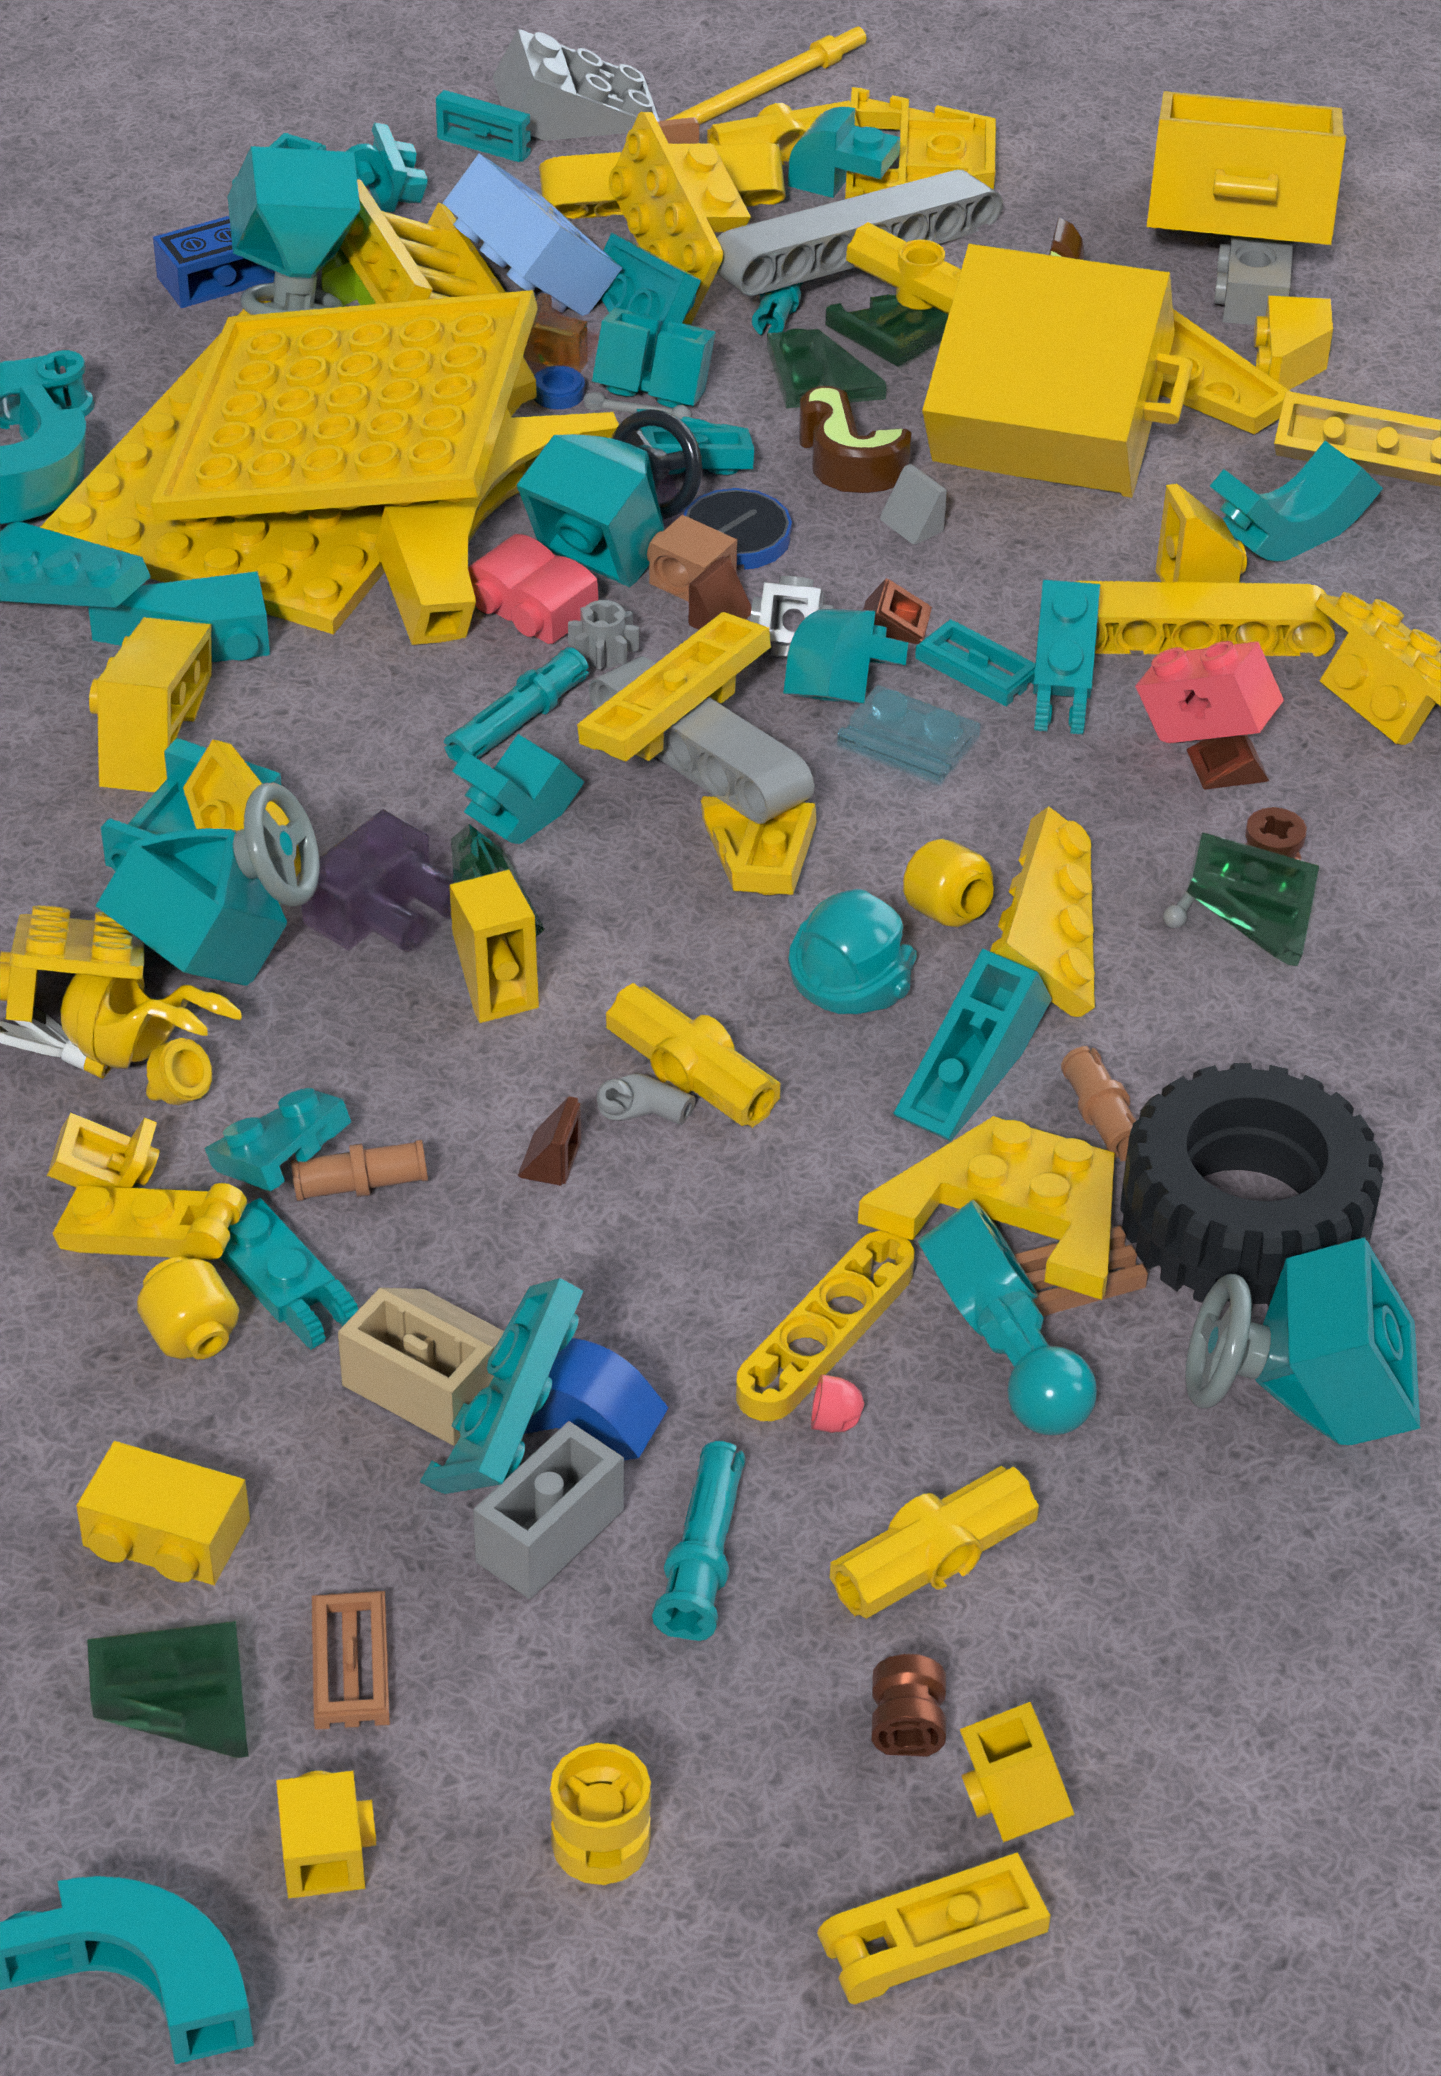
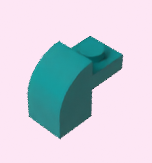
[788,107,900,198]
[783,609,908,704]
[452,734,585,844]

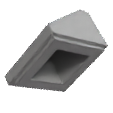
[880,463,947,545]

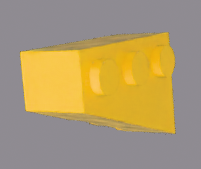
[89,617,212,792]

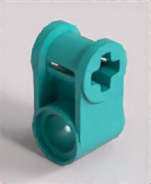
[0,350,94,429]

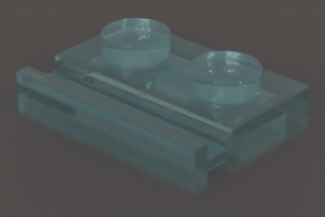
[837,685,981,786]

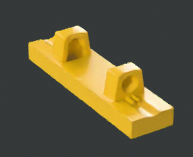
[577,612,771,762]

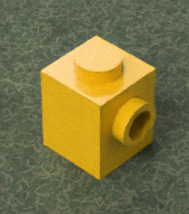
[960,1702,1075,1843]
[276,1771,377,1899]

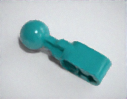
[918,1200,1097,1436]

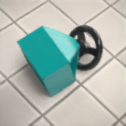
[517,409,702,588]

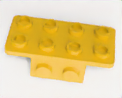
[609,112,751,325]
[1315,592,1441,745]
[0,905,144,1022]

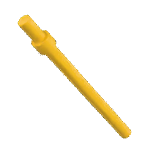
[666,26,867,125]

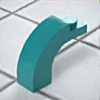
[0,384,86,524]
[1210,441,1383,561]
[0,1876,254,2065]

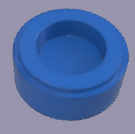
[534,366,585,410]

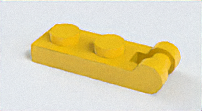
[52,1183,247,1260]
[817,1852,1051,2005]

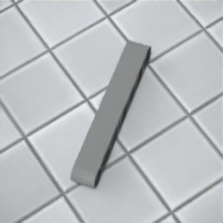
[716,170,1003,296]

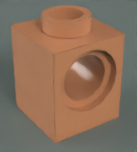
[647,515,737,602]

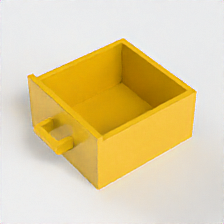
[1147,91,1346,245]
[922,244,1193,498]

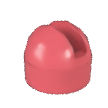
[811,1374,864,1433]

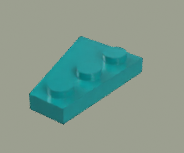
[601,232,701,372]
[420,1278,583,1494]

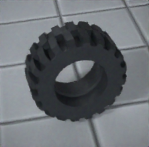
[1120,1063,1384,1312]

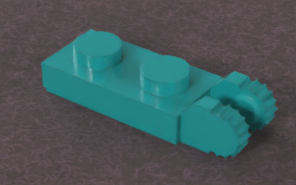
[1033,579,1100,735]
[220,1198,359,1350]

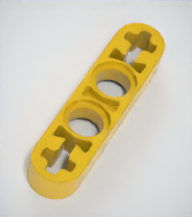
[736,1230,914,1421]

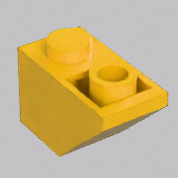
[1254,296,1333,390]

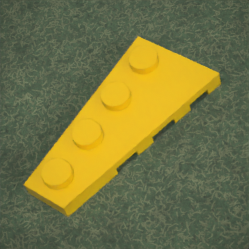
[1159,309,1291,435]
[990,806,1095,1017]

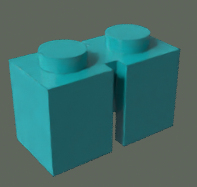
[592,307,716,408]

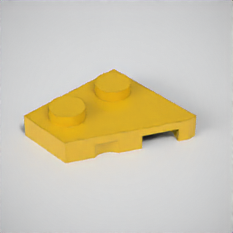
[701,796,817,895]

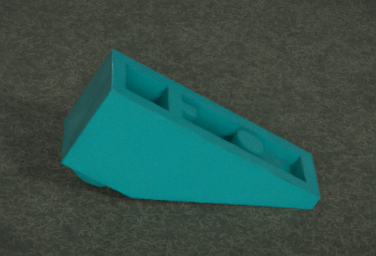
[88,571,270,662]
[893,948,1052,1142]

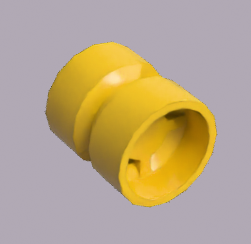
[550,1743,651,1885]

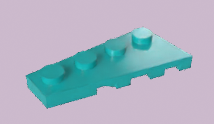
[0,521,151,608]

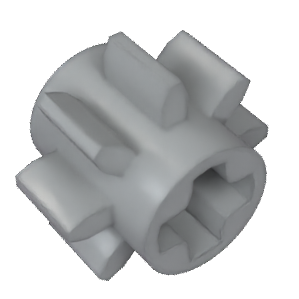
[568,600,639,669]

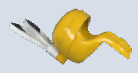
[0,974,242,1079]

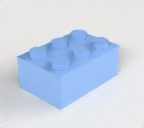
[443,153,622,316]

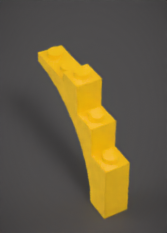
[375,407,619,645]

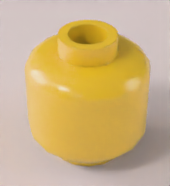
[903,839,994,927]
[137,1256,239,1359]

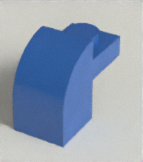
[524,1338,669,1461]

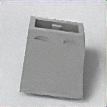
[493,29,660,141]

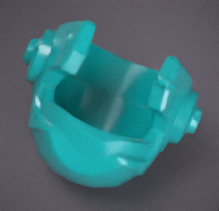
[788,889,917,1014]

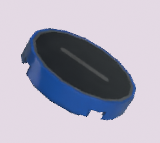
[684,488,792,570]

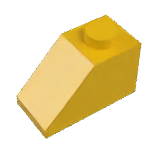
[1155,483,1247,583]
[449,870,539,1023]

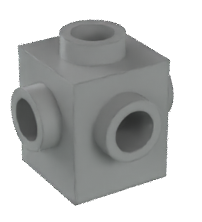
[750,576,834,659]

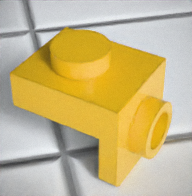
[47,1112,160,1188]

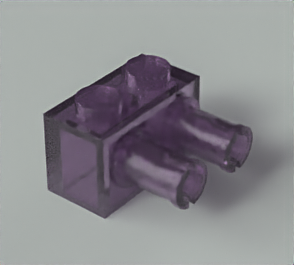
[299,809,462,952]

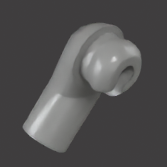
[596,1073,695,1125]

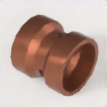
[871,1654,946,1757]

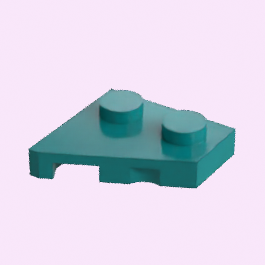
[636,409,754,475]
[204,1088,351,1191]

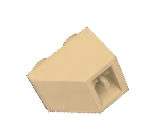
[338,1288,504,1446]

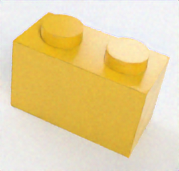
[76,1441,250,1586]

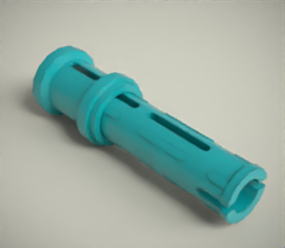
[652,1441,746,1641]

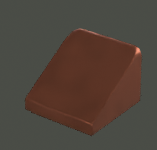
[688,556,752,630]
[863,578,932,644]
[1186,735,1269,790]
[518,1096,581,1186]

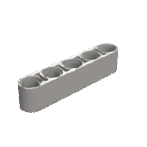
[589,656,815,824]

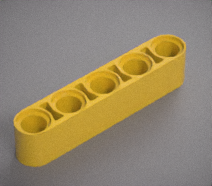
[539,142,786,219]
[1076,581,1335,656]

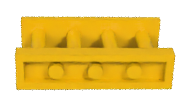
[340,179,506,304]

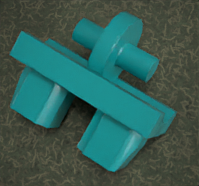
[345,122,428,213]

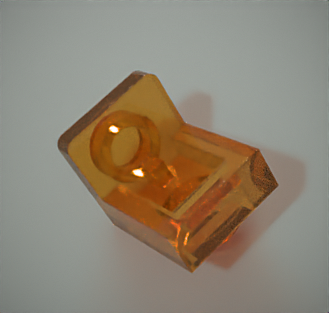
[523,293,588,372]

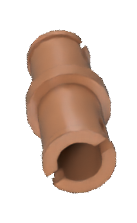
[1061,1046,1136,1161]
[291,1140,428,1201]

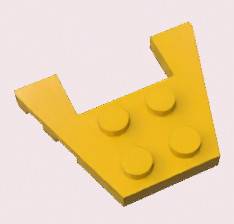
[845,87,996,199]
[858,1116,1115,1300]

